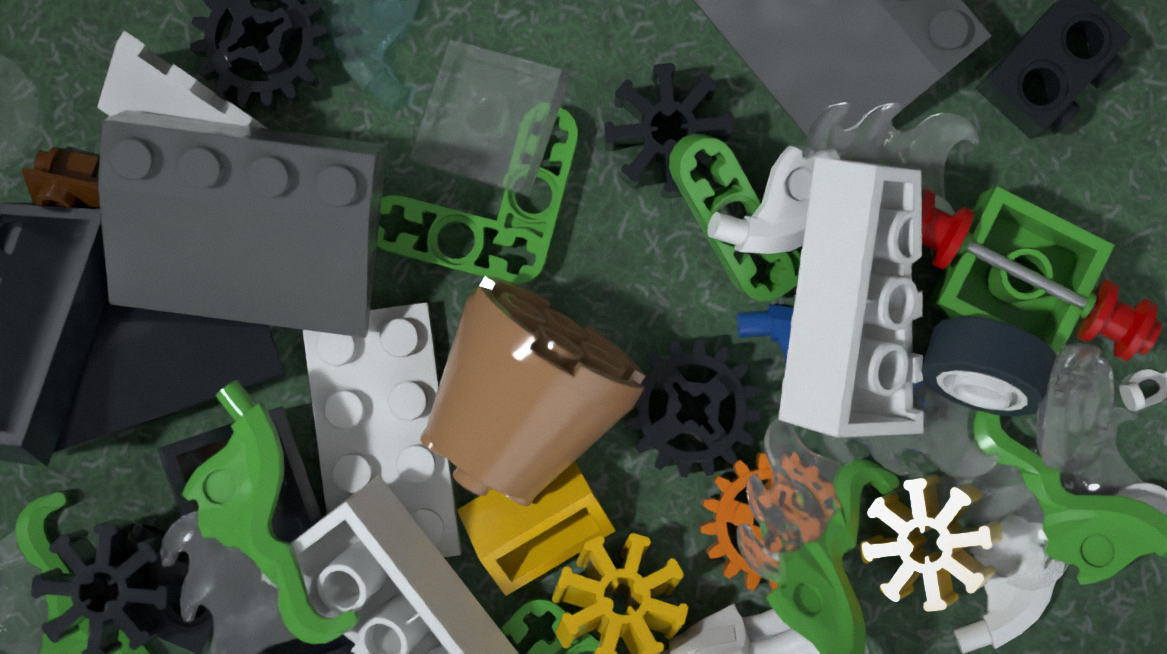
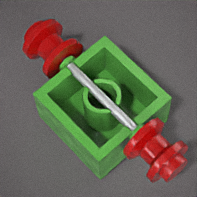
[921,186,1162,362]

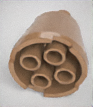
[420,276,645,506]

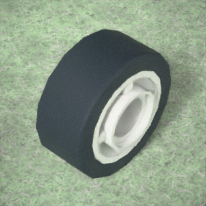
[921,316,1056,417]

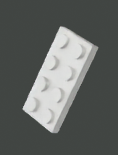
[303,303,462,557]

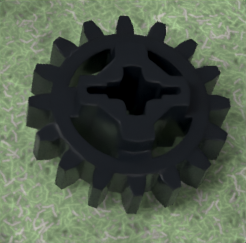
[190,0,332,111]
[624,339,762,478]

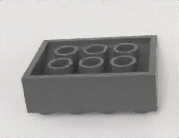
[693,0,992,160]
[98,110,387,338]

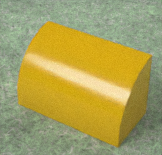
[457,461,616,596]

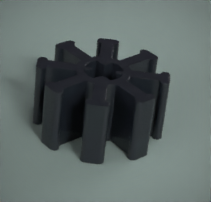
[604,63,735,198]
[31,519,183,654]

